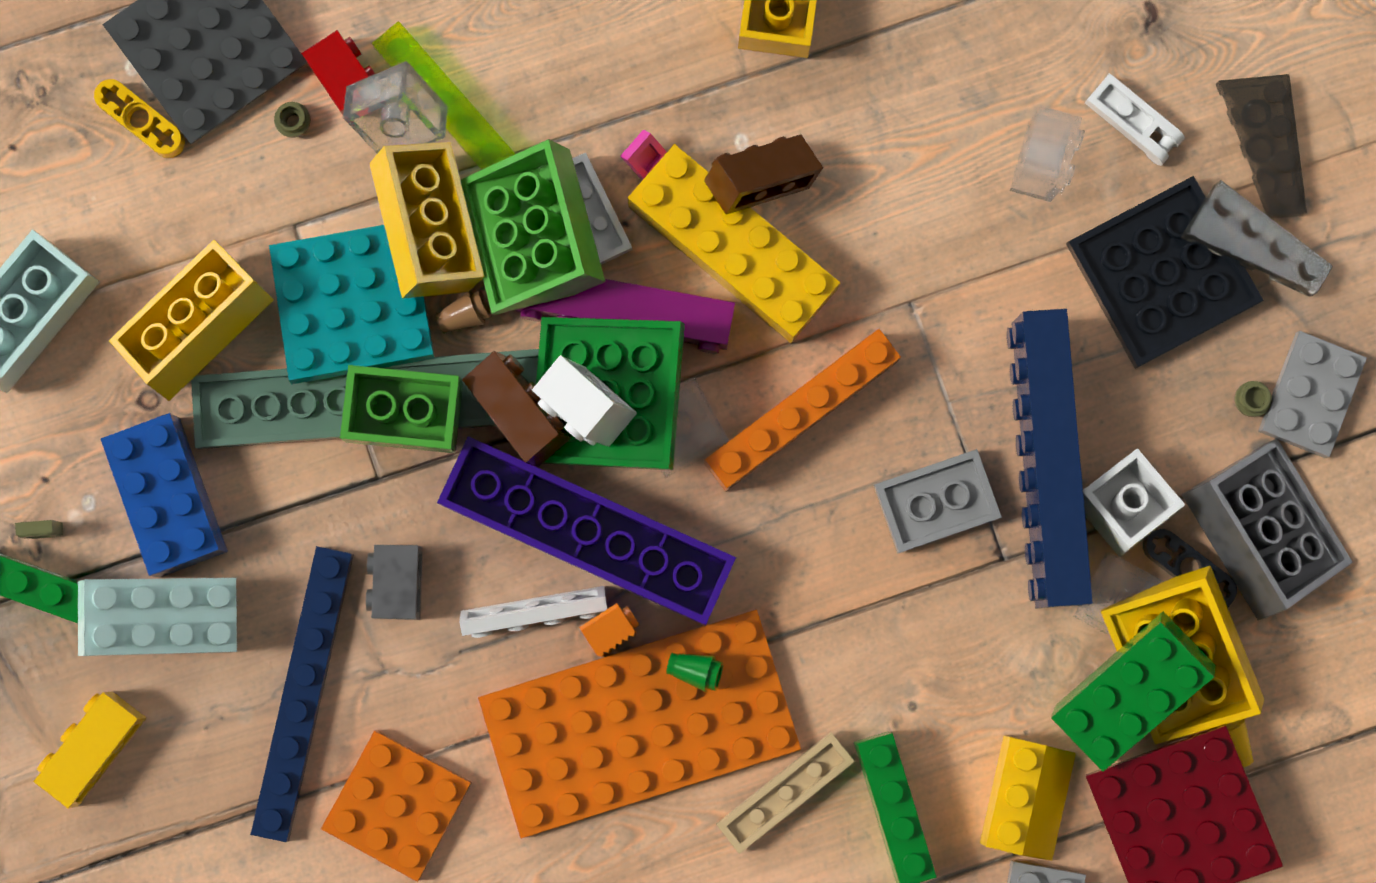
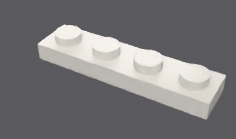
[459,586,607,638]

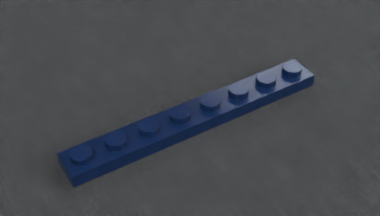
[250,546,354,842]

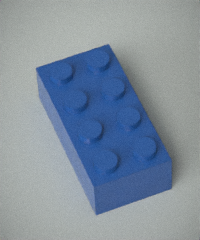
[100,413,228,578]

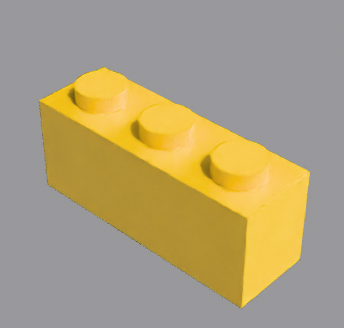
[33,691,146,809]

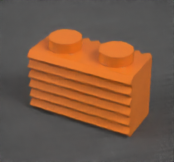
[579,603,640,657]

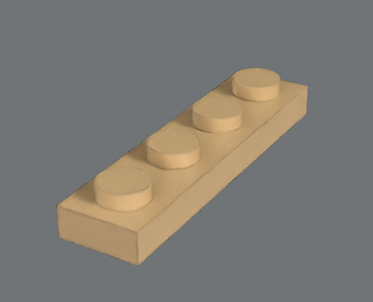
[716,732,855,854]

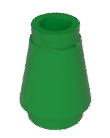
[666,653,723,692]

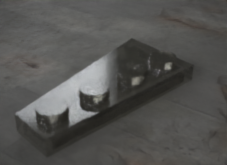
[1215,74,1307,219]
[1181,180,1333,297]

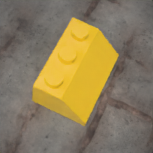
[980,735,1076,861]

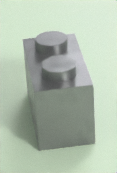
[366,545,423,620]

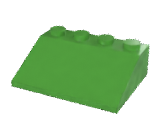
[460,139,605,315]

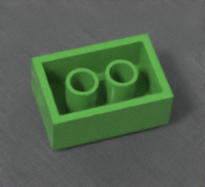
[340,365,463,454]

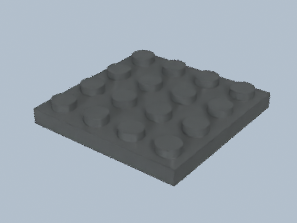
[102,0,307,144]

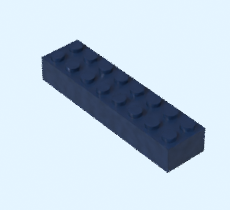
[1007,309,1093,609]

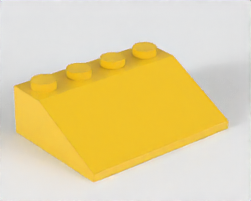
[1100,566,1264,745]

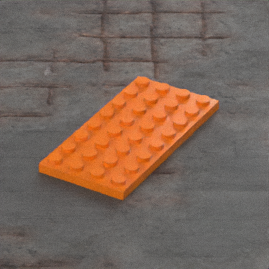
[478,609,801,839]

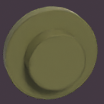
[1234,381,1272,417]

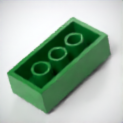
[1051,611,1216,772]

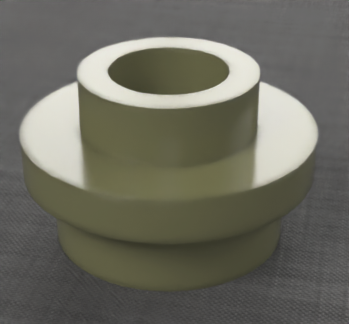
[274,102,311,138]

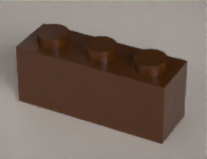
[704,134,824,215]
[462,351,571,467]

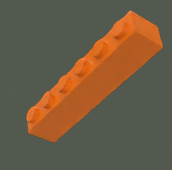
[704,329,901,492]

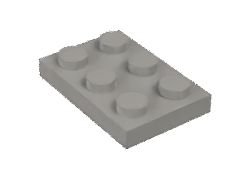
[1258,331,1367,458]
[873,449,1002,554]

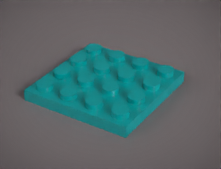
[269,225,435,385]

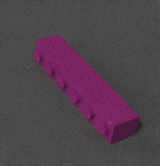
[515,279,735,354]

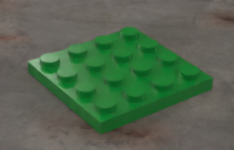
[536,317,685,470]

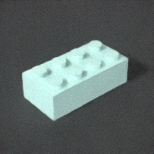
[0,229,100,393]
[78,578,237,656]

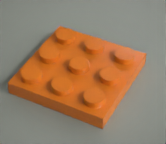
[321,730,472,882]

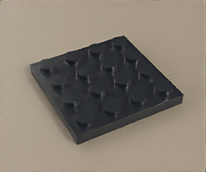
[1066,176,1264,369]

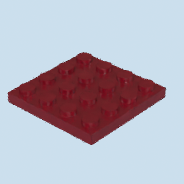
[1086,724,1283,883]

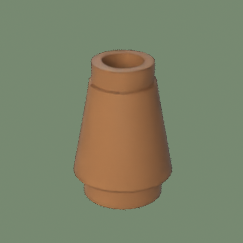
[435,291,492,334]

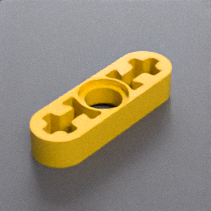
[94,79,185,158]

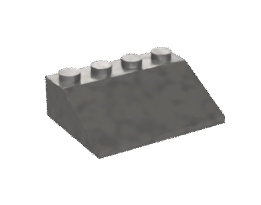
[1182,438,1353,621]

